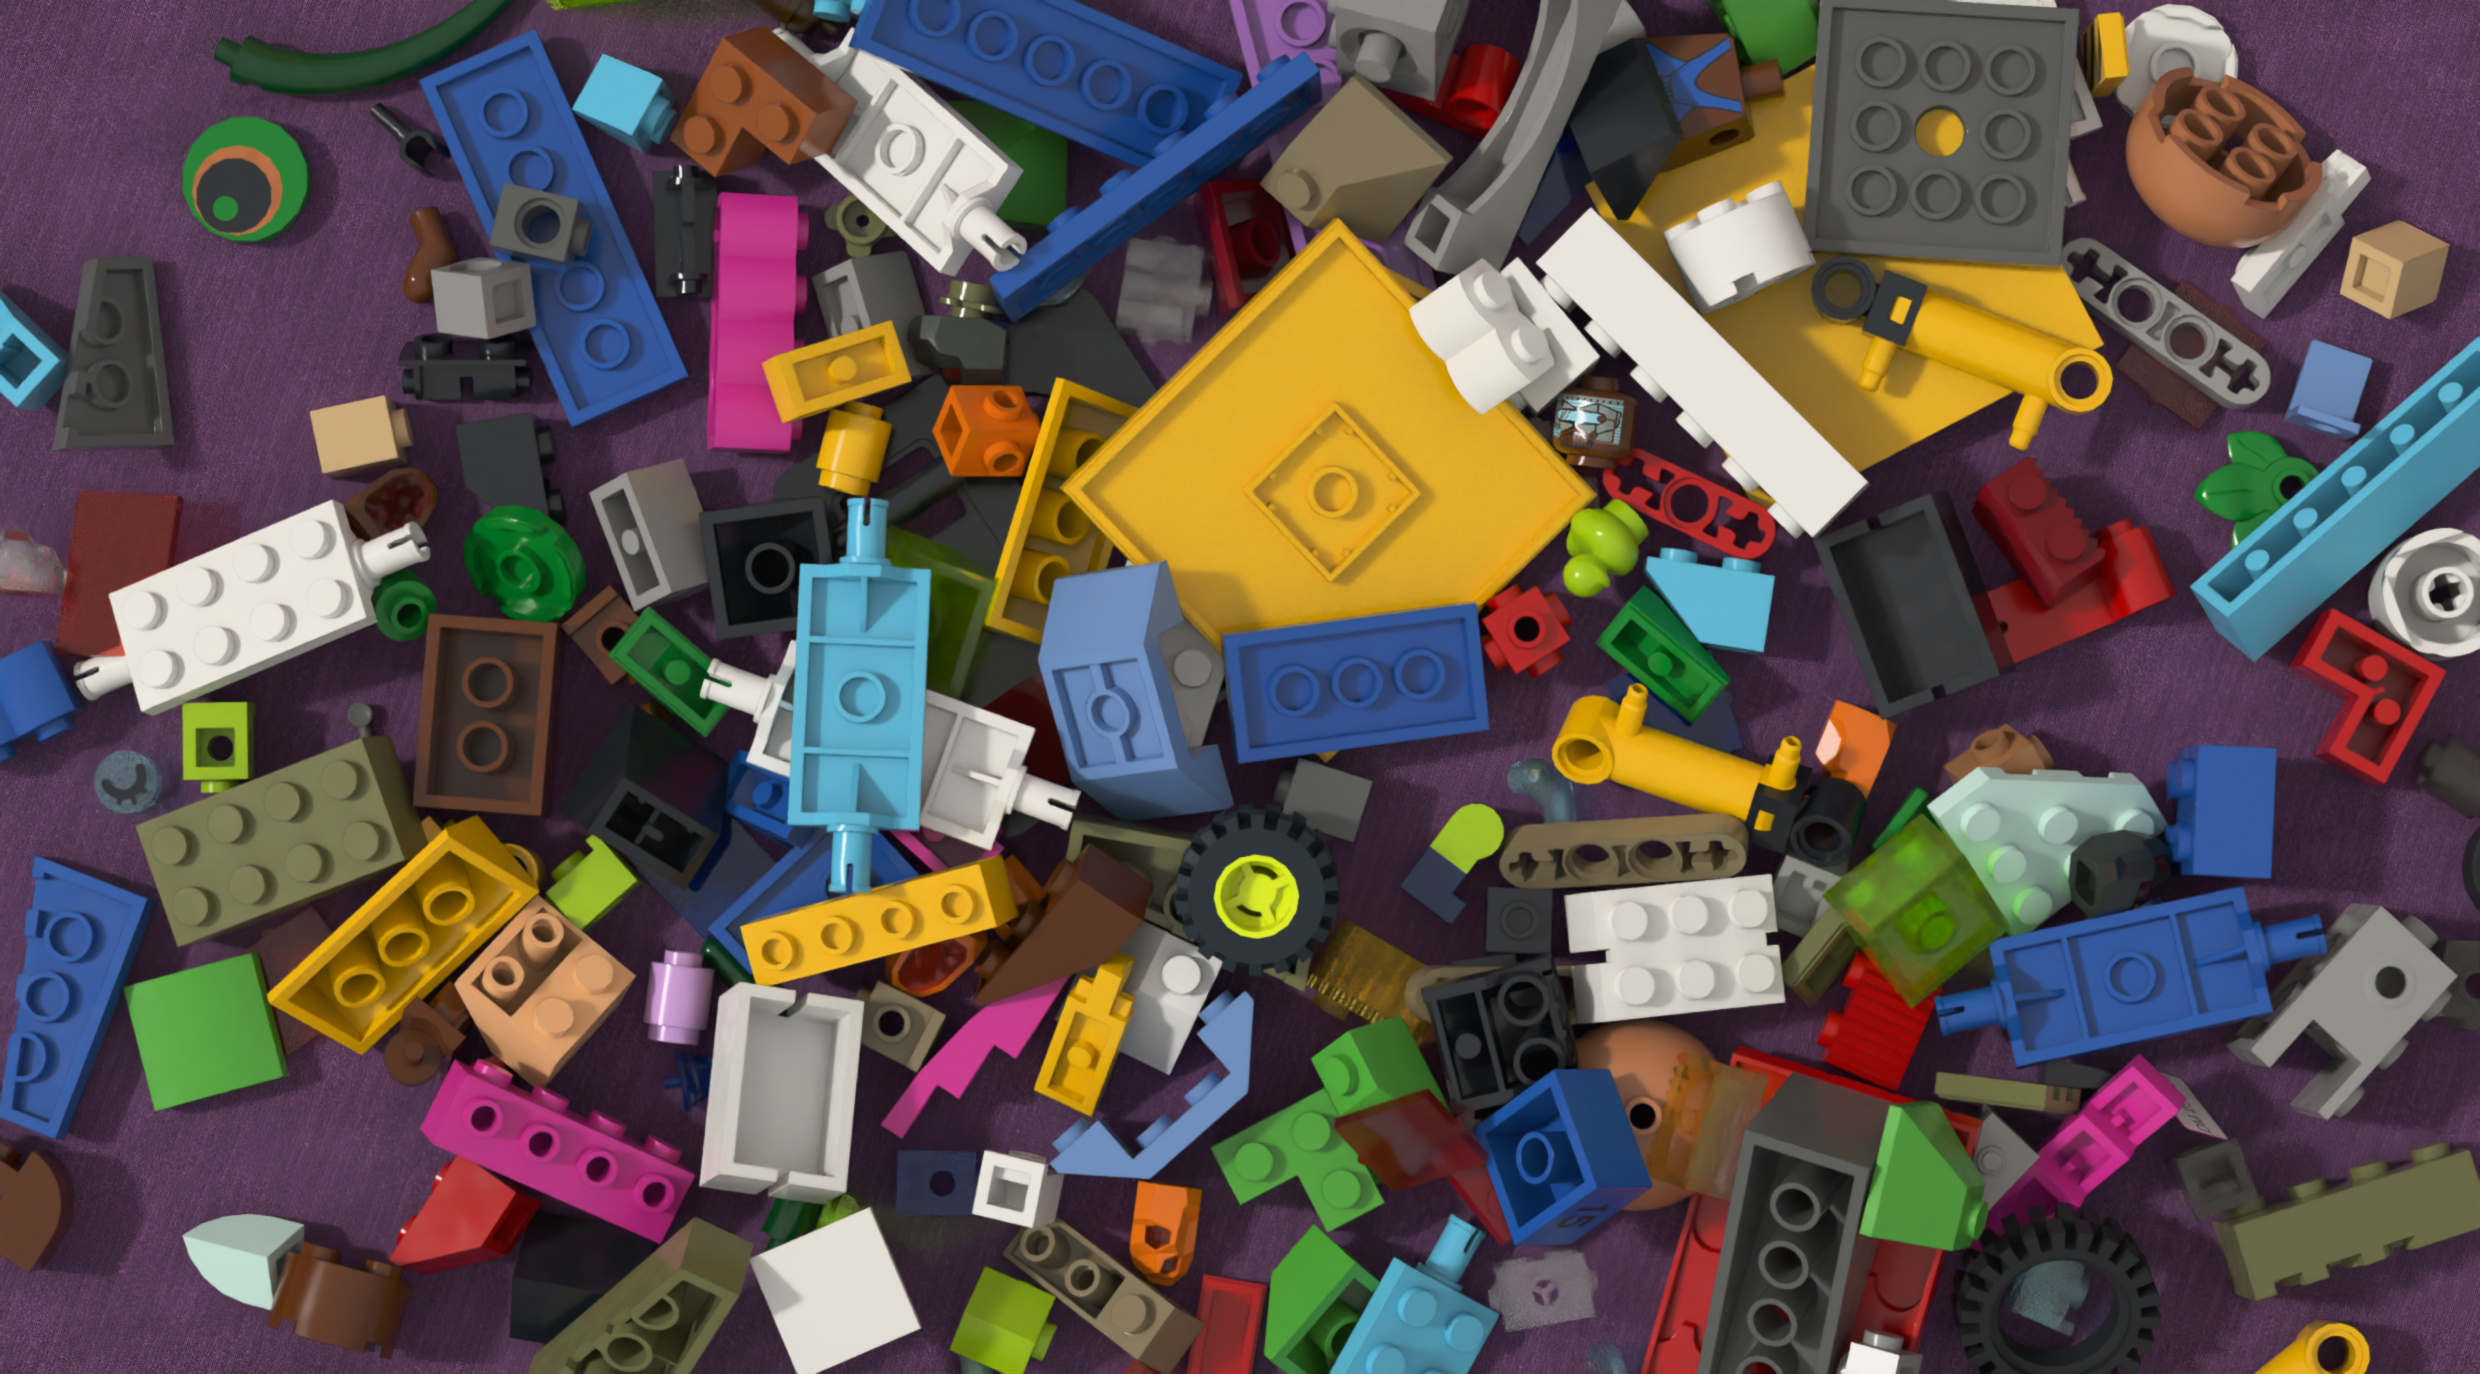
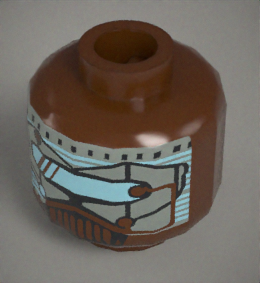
[1552,375,1639,470]

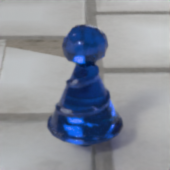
[663,1049,712,1113]

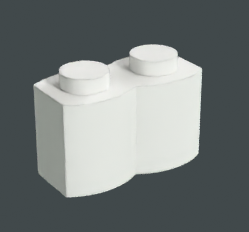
[1409,258,1555,415]

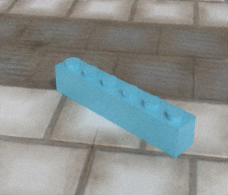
[2190,336,2480,662]

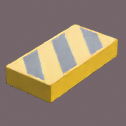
[2079,12,2130,98]

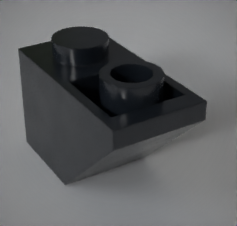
[455,412,568,526]

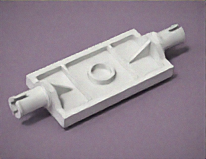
[772,27,1027,277]
[74,500,430,716]
[700,640,1081,852]

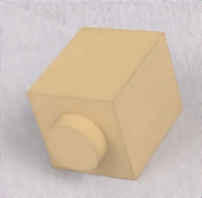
[310,395,413,479]

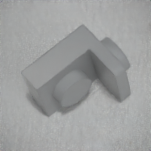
[1772,838,1849,938]

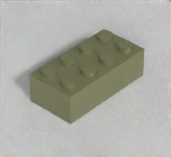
[135,735,428,947]

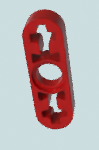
[1603,448,1778,561]

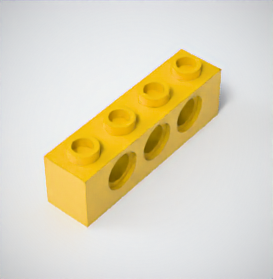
[740,854,1019,986]

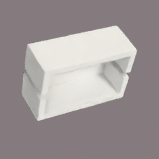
[1564,874,1785,1024]
[699,982,864,1204]

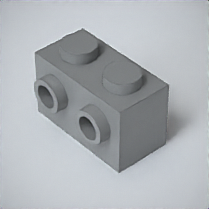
[589,458,710,612]

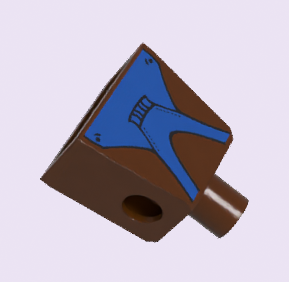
[1641,33,1786,174]

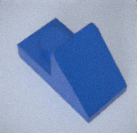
[723,748,815,850]

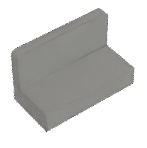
[811,251,938,378]

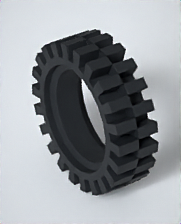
[1951,1203,2161,1374]

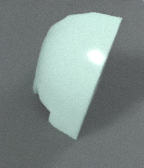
[182,1214,304,1310]

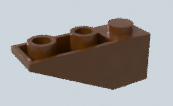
[973,843,1153,1006]

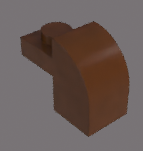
[0,1136,75,1273]

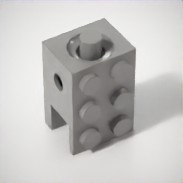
[1327,0,1471,101]
[2223,903,2458,1121]

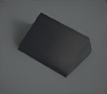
[1568,38,1684,220]
[699,495,836,640]
[509,1211,657,1344]

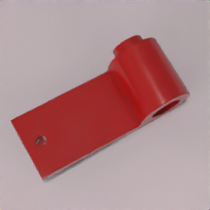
[1987,518,2177,664]

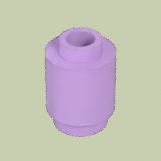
[643,950,715,1045]

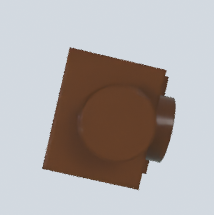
[561,585,640,688]

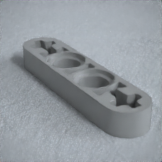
[2061,238,2271,410]

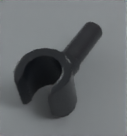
[370,103,451,178]

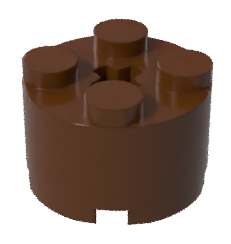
[266,1242,413,1360]

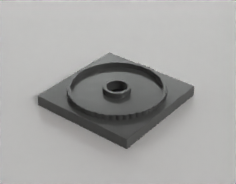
[1803,0,2080,268]

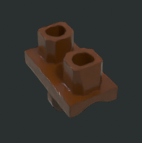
[384,981,474,1087]

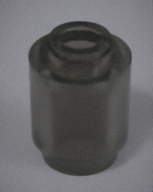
[2413,733,2480,819]

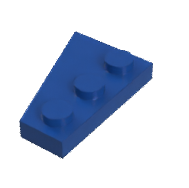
[707,827,923,975]

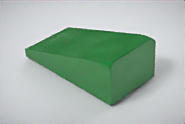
[1595,585,1731,725]
[607,606,732,738]

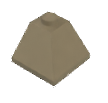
[1259,72,1454,243]

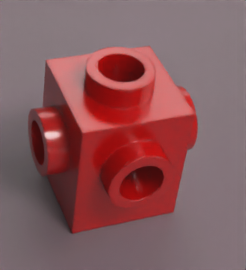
[1479,584,1573,680]

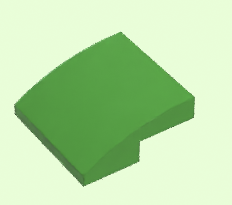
[123,952,289,1111]

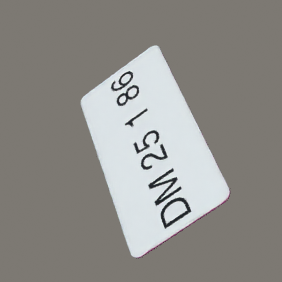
[2161,1073,2228,1140]

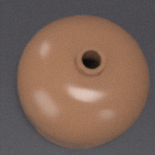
[2125,67,2323,248]
[1575,1018,1734,1211]

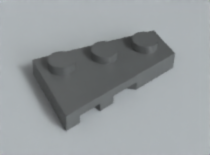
[52,257,175,452]

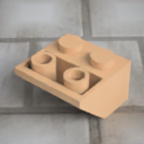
[454,894,636,1087]

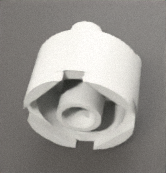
[1664,180,1816,315]
[2368,528,2480,661]

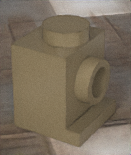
[854,980,950,1073]

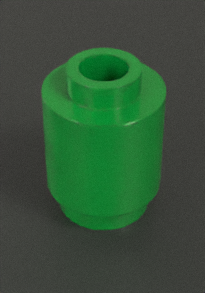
[371,566,437,641]

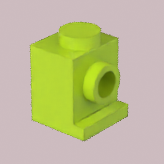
[182,702,255,793]
[544,834,644,932]

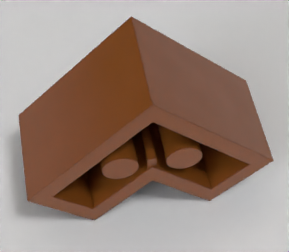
[669,26,858,177]

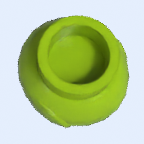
[1563,499,1649,598]

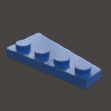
[0,855,157,1140]

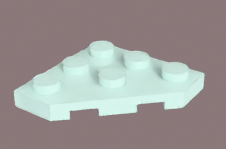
[1927,767,2167,936]

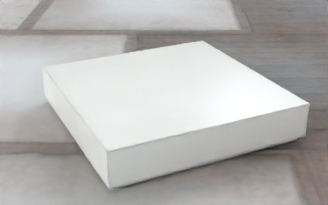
[750,1207,922,1374]

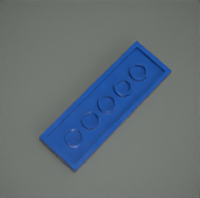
[848,0,1243,170]
[419,29,691,430]
[989,50,1323,323]

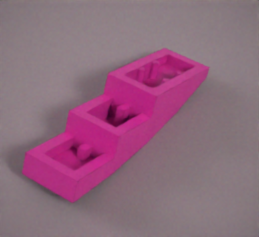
[880,974,1073,1139]
[1970,1054,2187,1252]

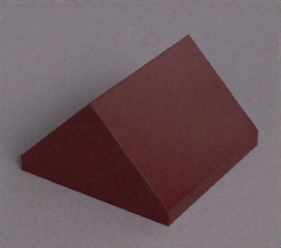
[1192,179,1296,322]

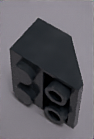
[559,701,730,890]

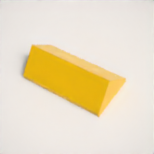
[980,377,1139,646]
[267,815,540,1055]

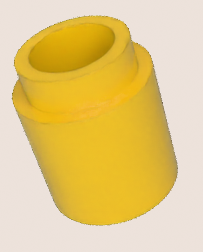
[816,401,892,498]

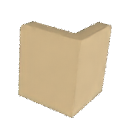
[2340,220,2450,319]

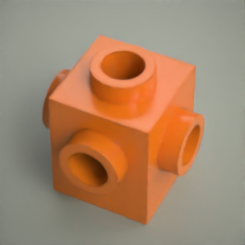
[932,385,1041,476]

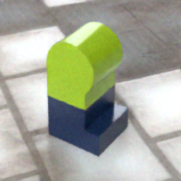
[1398,804,1504,925]

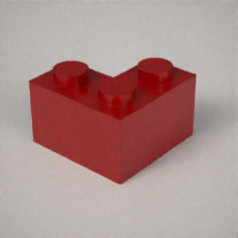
[2288,608,2447,787]

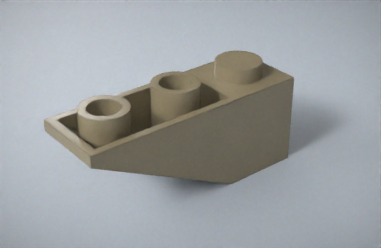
[1002,1214,1205,1374]

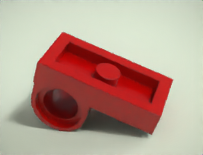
[1376,43,1521,140]

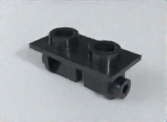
[652,165,717,298]
[398,333,534,400]

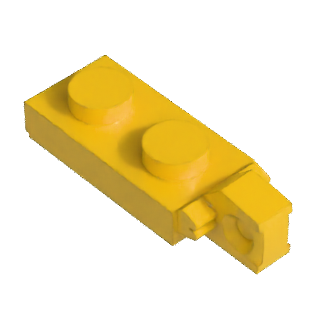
[1034,950,1136,1117]

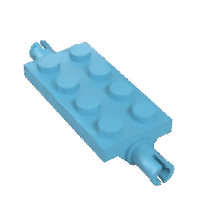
[788,498,932,894]
[1329,1214,1500,1374]

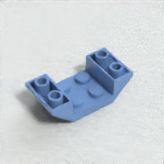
[1038,560,1234,821]
[1049,989,1254,1179]

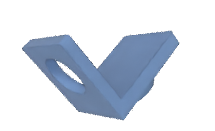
[2284,340,2372,441]

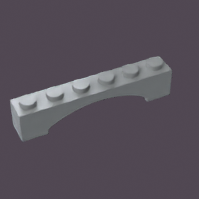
[1403,0,1622,275]

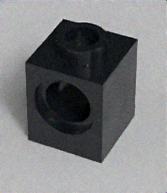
[1483,887,1553,954]

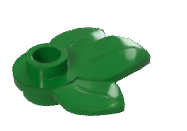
[2194,431,2319,551]

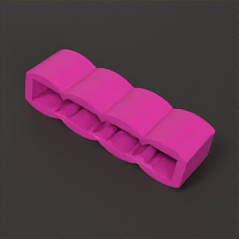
[707,192,809,455]

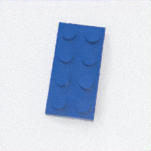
[1220,601,1490,764]

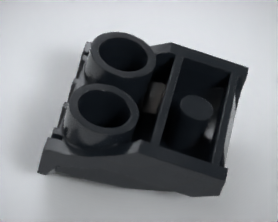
[1421,952,1580,1115]

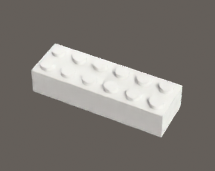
[1536,207,1870,539]

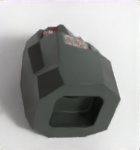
[907,315,1010,386]
[2068,830,2172,919]

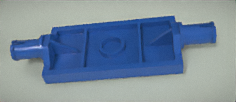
[1934,886,2328,1070]

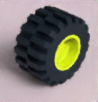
[1175,803,1340,976]

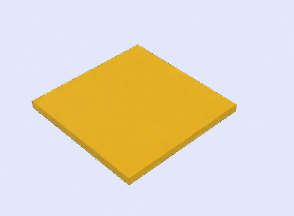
[1585,64,2104,518]
[1059,218,1597,763]

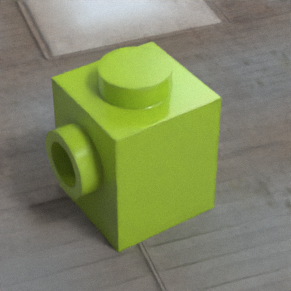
[949,1266,1057,1374]

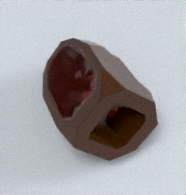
[343,467,438,542]

